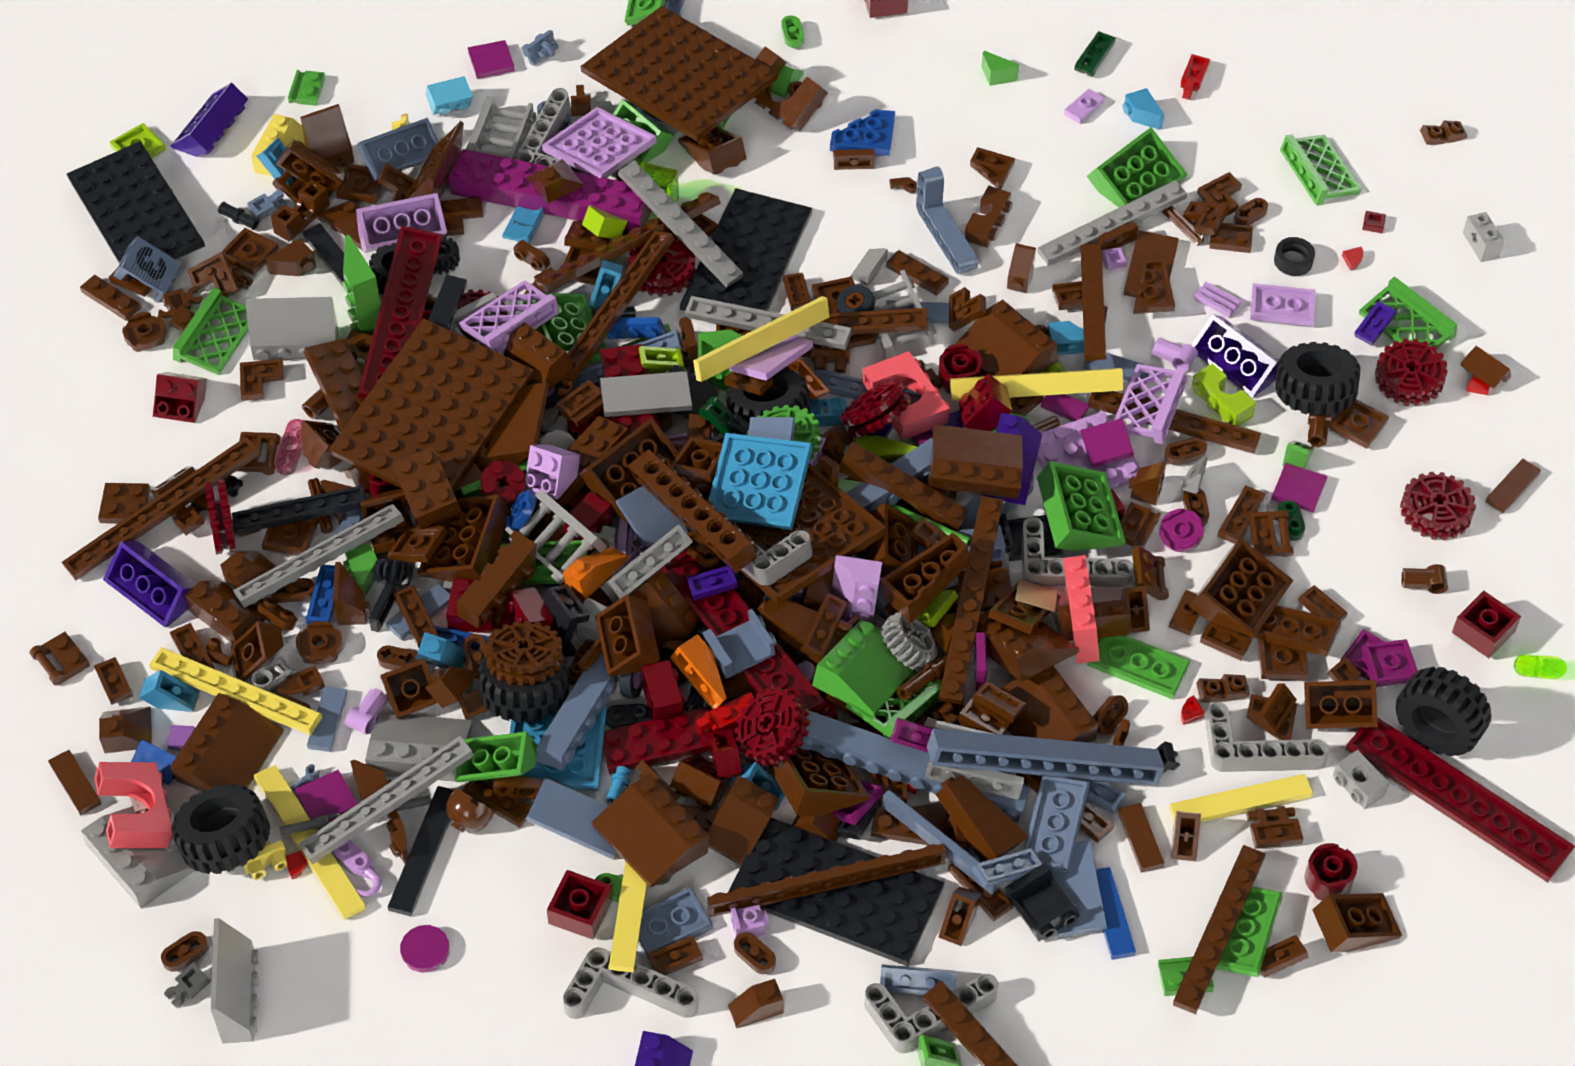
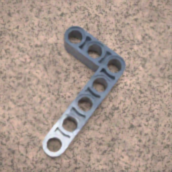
[916,166,978,274]

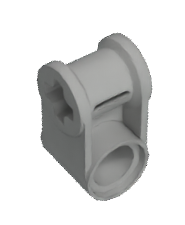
[252,657,297,694]

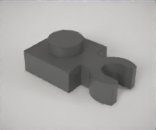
[164,962,211,1008]

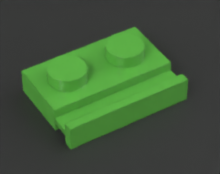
[288,70,326,106]
[1157,956,1214,996]

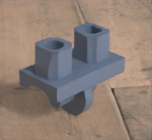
[521,30,558,66]

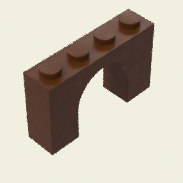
[754,46,828,131]

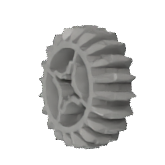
[881,613,938,670]

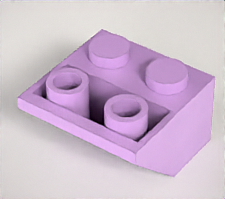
[525,444,580,499]

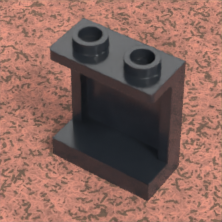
[666,365,720,420]
[999,507,1062,562]
[544,584,590,657]
[1004,862,1080,942]

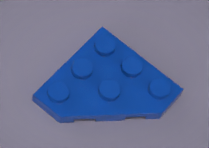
[830,109,896,156]

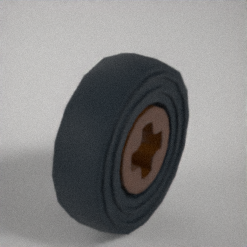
[837,285,875,313]

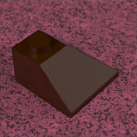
[527,159,583,204]
[301,420,343,469]
[360,489,409,519]
[220,551,277,605]
[333,562,371,625]
[231,621,284,681]
[99,706,152,754]

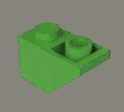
[343,543,377,597]

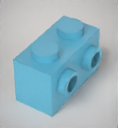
[425,76,473,115]

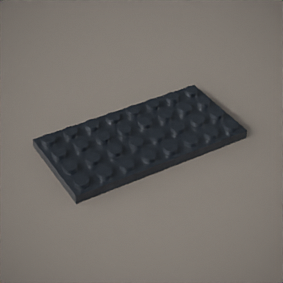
[66,141,205,280]
[680,188,812,311]
[728,817,945,966]

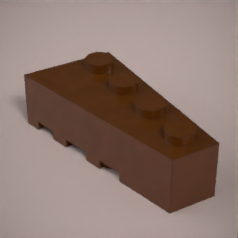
[457,530,537,629]

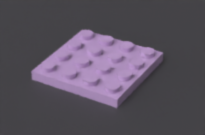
[542,107,657,178]
[1037,411,1141,490]

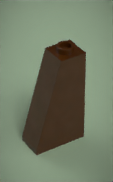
[757,599,853,665]
[935,775,1028,862]

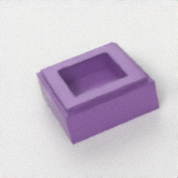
[167,725,195,750]

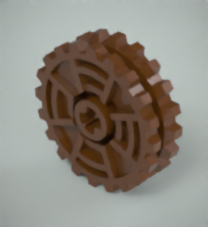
[485,621,563,686]

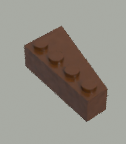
[880,532,970,624]

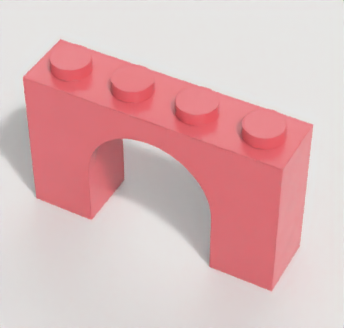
[863,351,951,440]
[1063,555,1100,664]
[94,762,173,848]

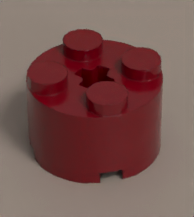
[938,344,982,394]
[479,460,525,509]
[1304,843,1358,900]

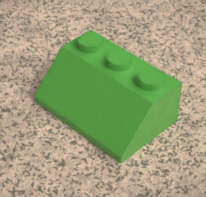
[613,99,674,166]
[698,330,743,392]
[455,731,537,783]

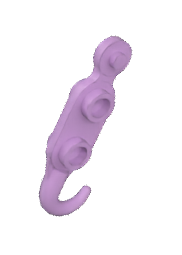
[334,840,382,897]

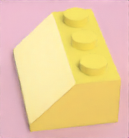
[251,114,305,176]

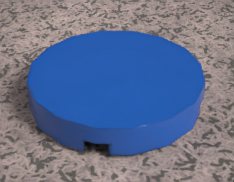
[505,489,537,531]

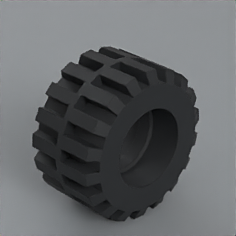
[369,243,396,295]

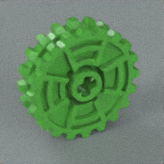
[747,405,822,460]

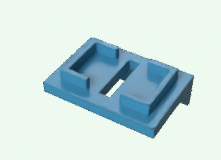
[257,138,295,184]
[502,206,544,244]
[809,397,847,427]

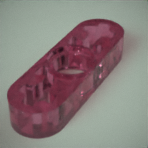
[275,419,303,475]

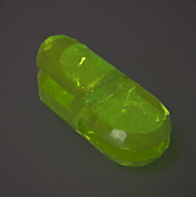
[1513,655,1567,679]

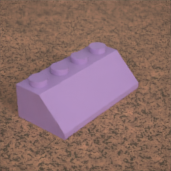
[356,193,447,254]
[831,555,882,627]

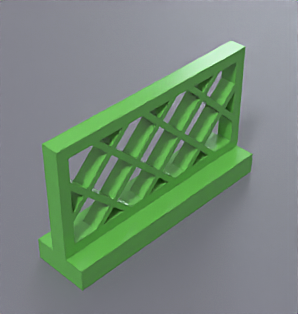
[1280,134,1362,205]
[1359,276,1458,349]
[173,287,249,375]
[846,670,942,739]

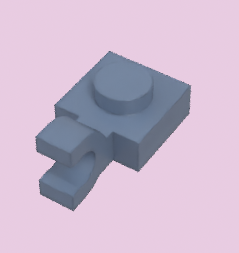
[247,189,287,220]

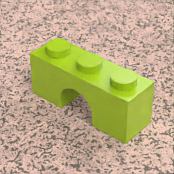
[1191,363,1256,426]

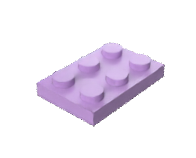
[1250,283,1315,327]

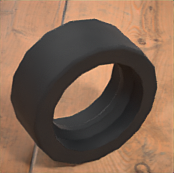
[1274,237,1315,276]

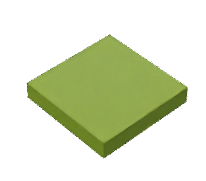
[109,123,167,158]
[916,590,958,627]

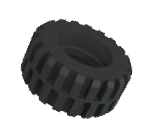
[1275,342,1361,416]
[725,367,811,423]
[479,654,569,723]
[1395,666,1492,756]
[171,784,271,874]

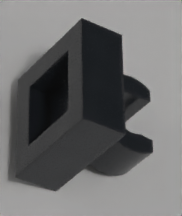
[1156,741,1180,773]

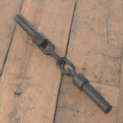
[279,795,431,836]

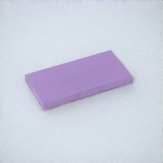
[730,336,813,381]

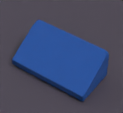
[131,740,176,785]

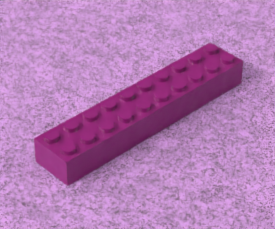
[448,149,652,231]

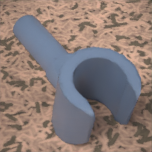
[290,764,320,792]

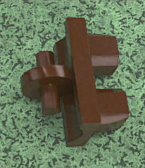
[811,345,850,373]

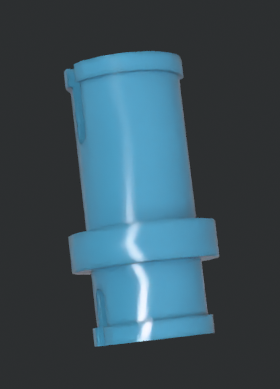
[606,766,631,803]

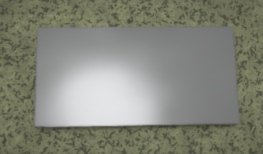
[600,371,692,417]

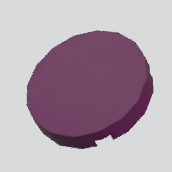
[1159,508,1204,552]
[400,925,450,973]

